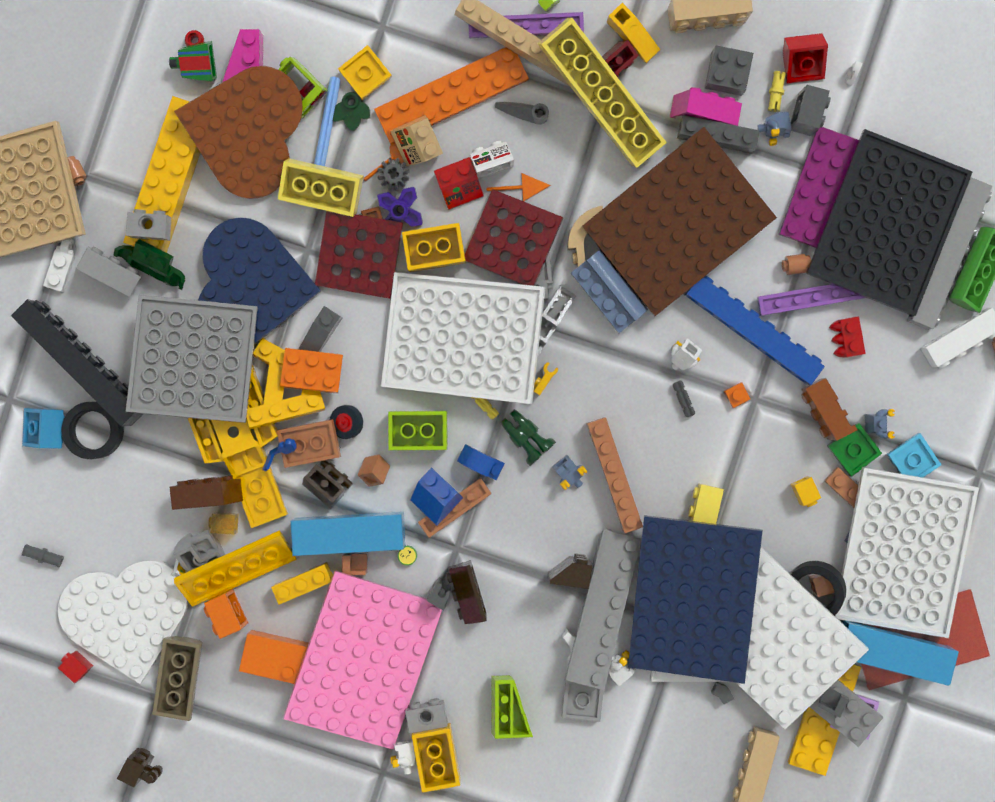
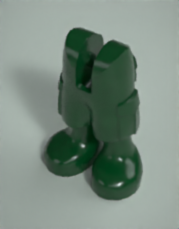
[501,409,556,466]

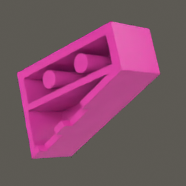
[223,29,263,82]
[670,87,742,126]

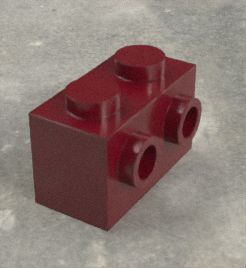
[602,40,639,77]

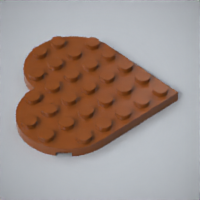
[174,66,303,199]

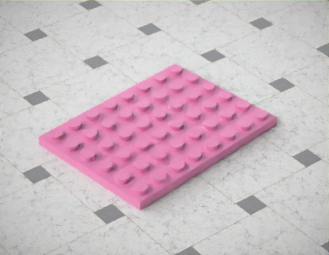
[283,571,442,749]

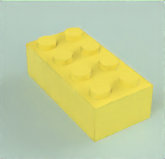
[278,159,364,217]

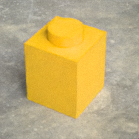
[790,476,821,507]

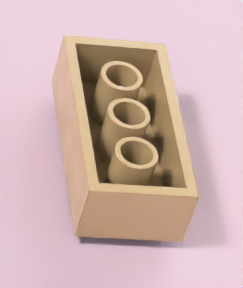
[667,0,753,33]

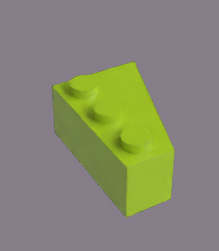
[491,675,533,739]

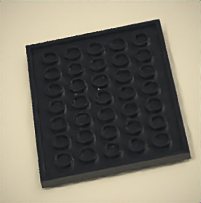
[806,129,973,316]

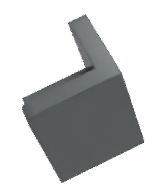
[818,687,849,718]

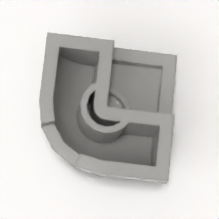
[174,529,225,572]

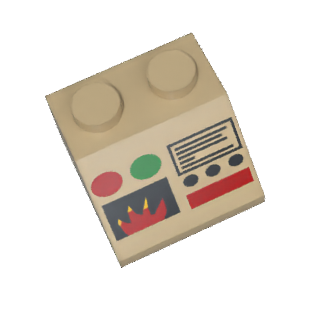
[390,115,443,166]

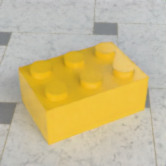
[402,223,466,273]
[412,723,461,793]

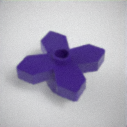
[377,187,423,227]

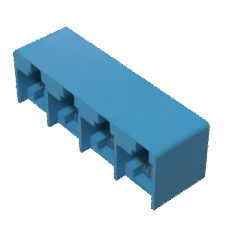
[290,512,406,556]
[841,620,959,686]

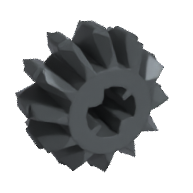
[377,158,410,191]

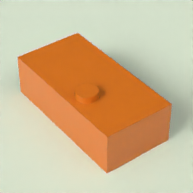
[239,630,309,684]

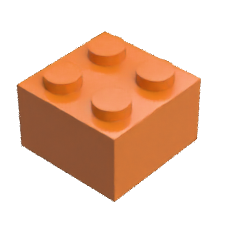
[204,589,248,639]

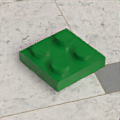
[827,423,882,477]

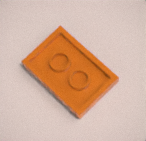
[280,348,343,394]

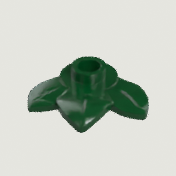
[333,92,370,131]

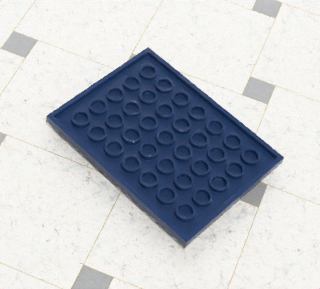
[628,515,763,684]

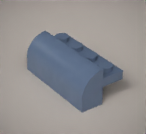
[571,250,648,333]

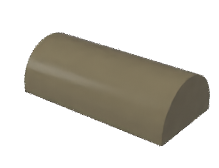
[152,636,203,721]

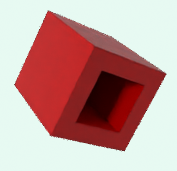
[58,651,93,683]

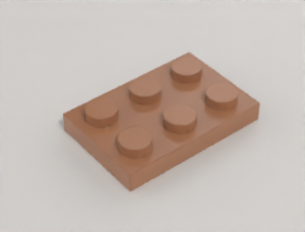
[277,419,341,468]

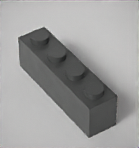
[677,115,760,154]

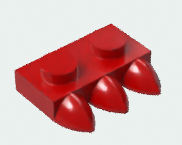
[829,316,866,358]

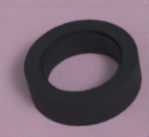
[61,402,124,459]
[791,561,846,616]

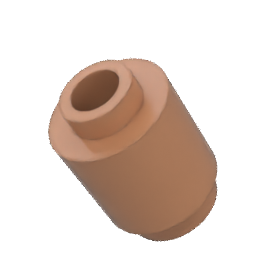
[68,156,87,186]
[782,254,811,275]

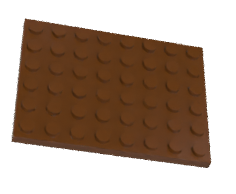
[582,127,777,316]

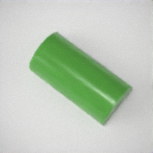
[949,227,995,313]

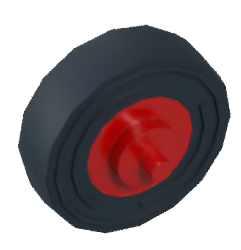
[330,405,363,439]

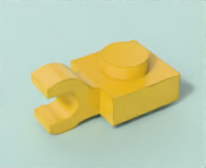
[533,362,558,396]

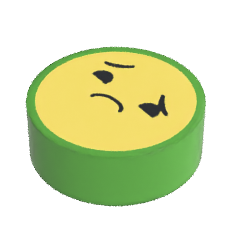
[398,545,417,565]

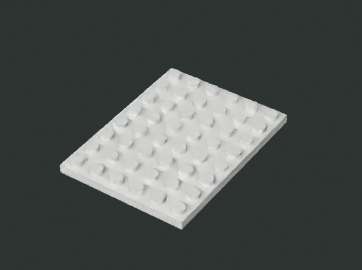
[381,272,546,404]
[835,467,979,638]
[737,547,869,729]

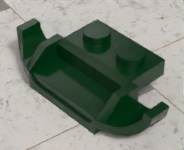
[113,239,185,290]

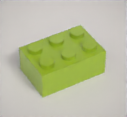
[388,411,448,450]

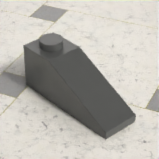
[299,306,343,352]

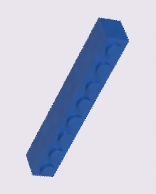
[685,276,825,385]

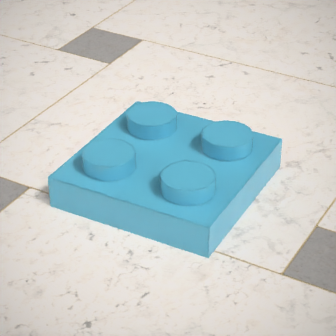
[887,433,941,477]

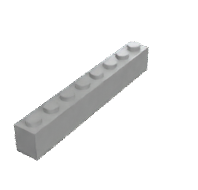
[907,177,992,330]

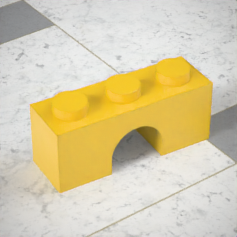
[271,562,333,605]

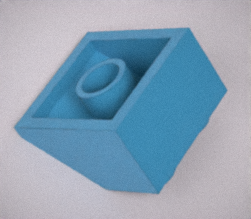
[22,408,65,449]

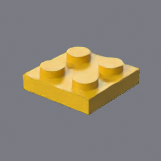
[338,45,392,100]

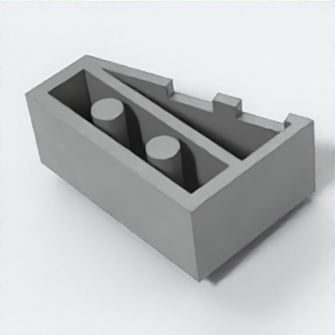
[76,246,141,297]

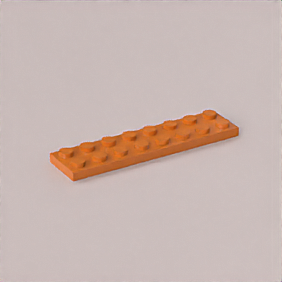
[374,47,529,144]

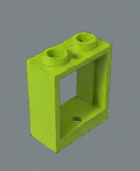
[279,57,328,119]

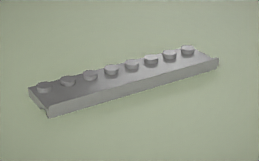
[565,529,642,690]

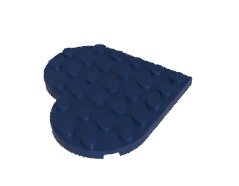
[198,218,321,344]

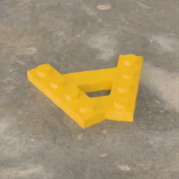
[246,338,325,430]

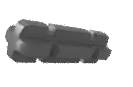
[673,380,695,417]

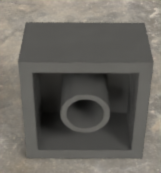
[704,45,754,96]
[790,84,831,136]

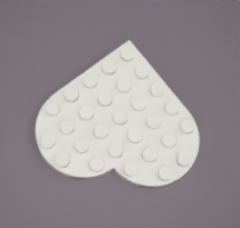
[58,560,189,684]

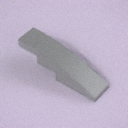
[538,286,576,355]

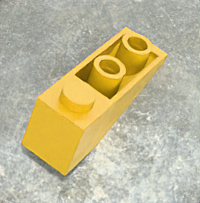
[607,2,660,63]

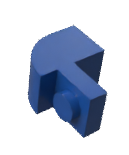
[457,444,505,480]

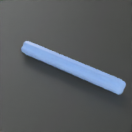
[314,77,340,166]

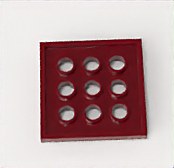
[465,189,563,286]
[315,211,403,299]

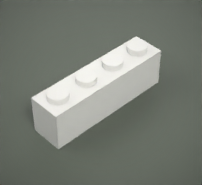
[920,308,995,369]

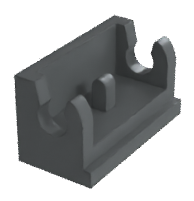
[427,577,451,611]

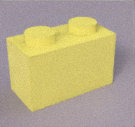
[688,483,724,524]

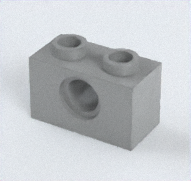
[126,209,171,241]
[405,698,448,734]

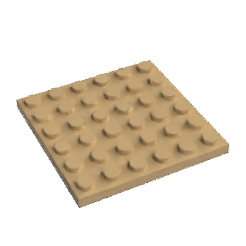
[0,121,86,258]

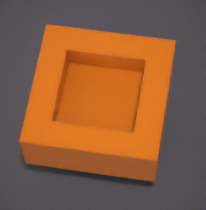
[724,382,750,408]

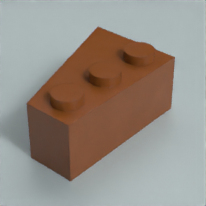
[801,378,858,441]

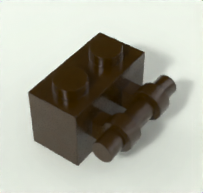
[302,460,353,509]
[117,748,163,787]

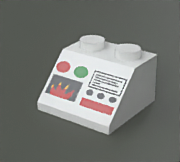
[470,141,514,179]

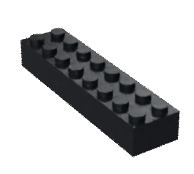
[11,299,143,426]

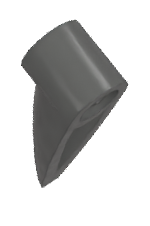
[495,102,549,125]

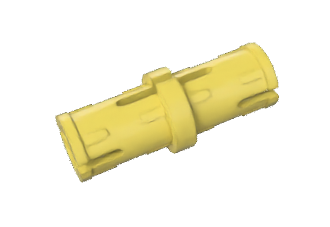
[768,71,786,112]

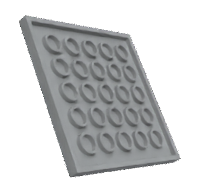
[126,295,258,423]

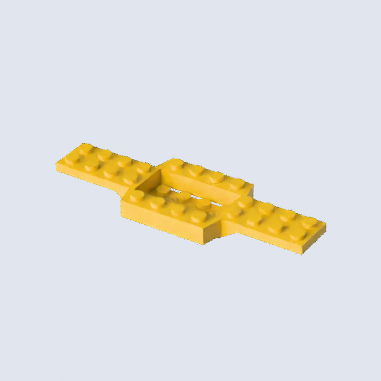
[188,365,288,528]

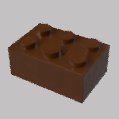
[169,475,243,510]

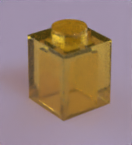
[208,512,239,535]

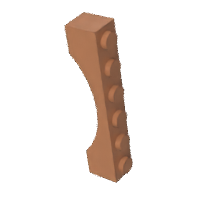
[586,417,643,533]

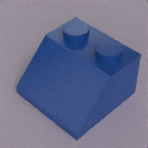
[410,467,463,526]

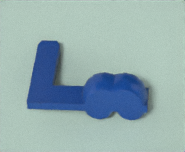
[263,438,297,471]

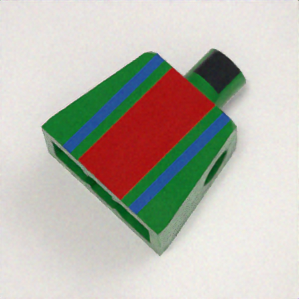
[169,41,217,81]

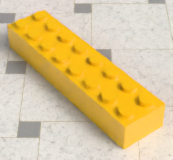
[123,96,200,253]

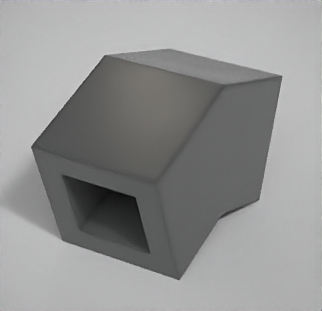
[711,682,734,704]

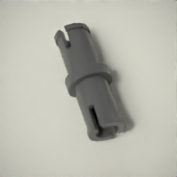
[22,544,64,567]

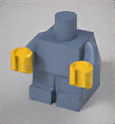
[757,111,791,146]
[865,409,895,439]
[552,455,587,490]

